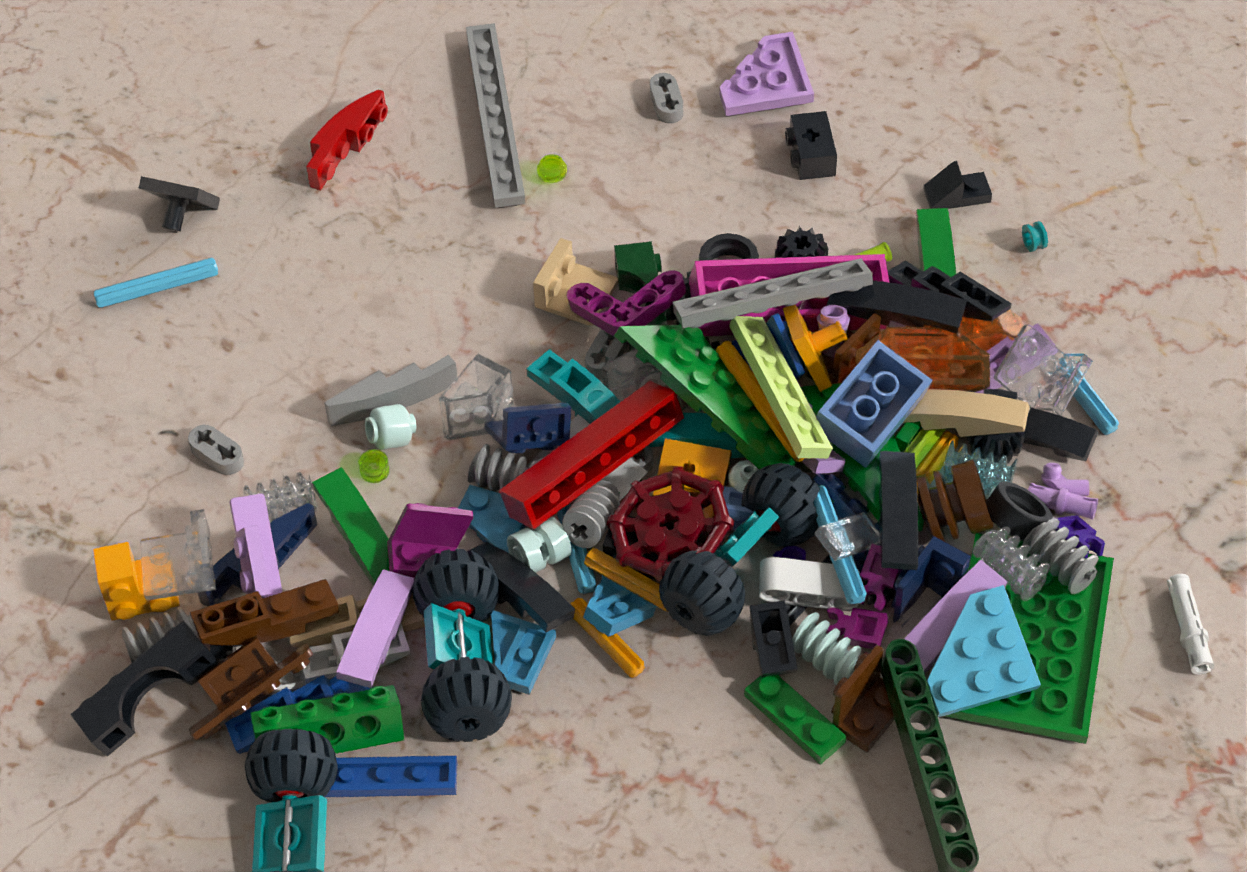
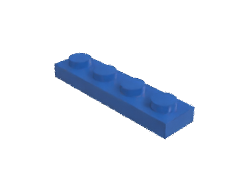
[325,755,458,797]

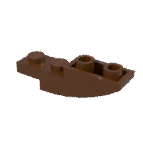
[190,579,339,645]

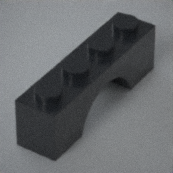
[70,620,219,757]

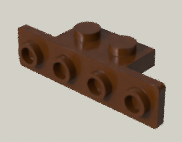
[189,636,313,740]

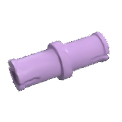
[1028,483,1098,520]

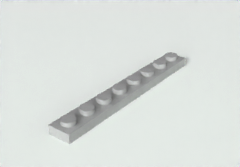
[466,23,525,208]

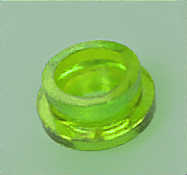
[537,154,567,183]

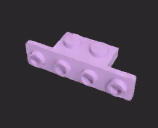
[229,494,283,598]

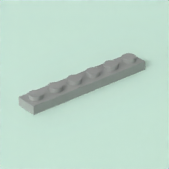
[673,259,873,328]

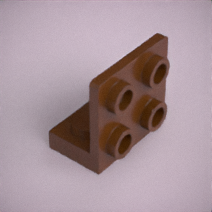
[806,313,881,384]
[831,645,910,753]

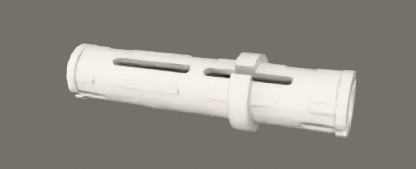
[1167,574,1214,675]

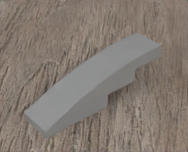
[324,355,458,426]

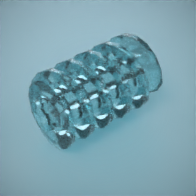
[943,440,1018,495]

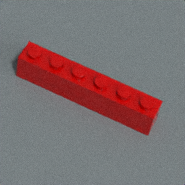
[499,381,684,530]

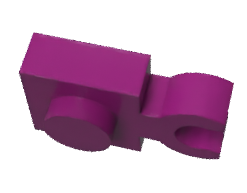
[859,544,903,611]
[826,607,889,649]

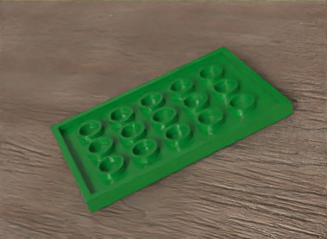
[945,533,1114,744]

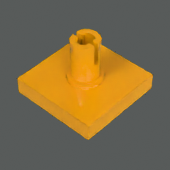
[783,304,848,391]
[653,438,732,495]

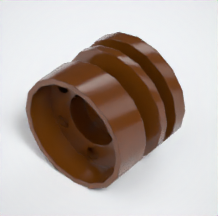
[916,460,994,542]

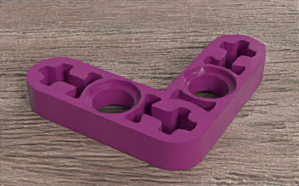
[566,270,686,336]

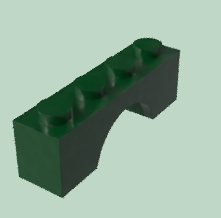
[614,241,671,364]

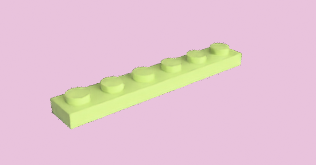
[729,316,833,459]

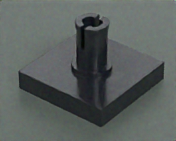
[138,176,220,232]

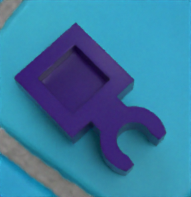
[1055,515,1105,558]

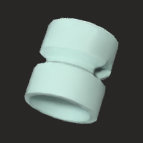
[507,517,571,572]

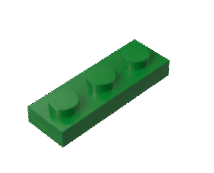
[744,675,846,765]

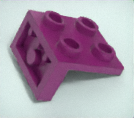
[387,503,473,578]

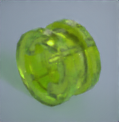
[358,449,390,483]

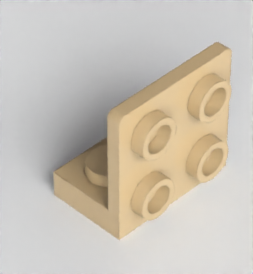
[533,238,618,326]

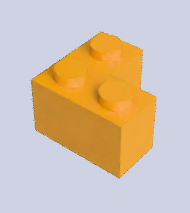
[93,542,180,621]

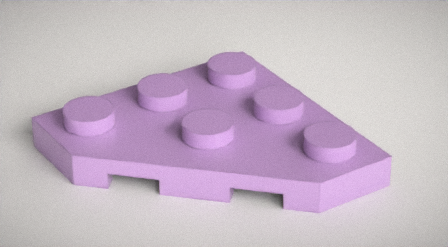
[719,32,814,116]

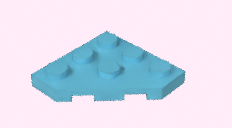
[927,585,1041,717]

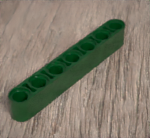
[881,639,979,872]

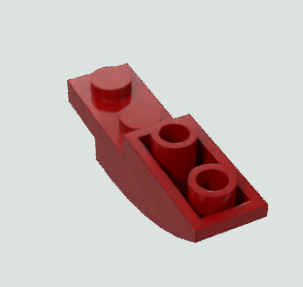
[306,89,388,191]

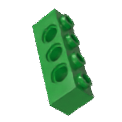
[250,685,405,754]

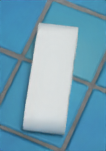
[759,557,859,611]

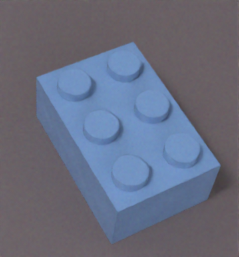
[816,340,933,468]

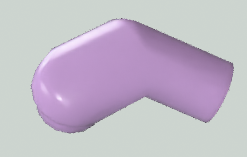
[1041,463,1089,496]

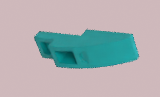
[526,349,621,424]

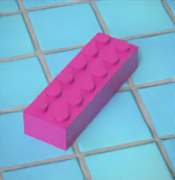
[689,254,889,336]

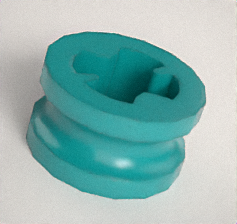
[1022,221,1048,252]

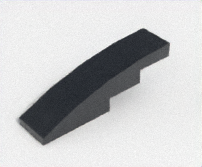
[888,260,1012,322]
[826,280,967,334]
[879,451,918,570]
[466,541,575,632]

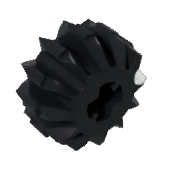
[775,225,829,258]
[967,432,1025,466]

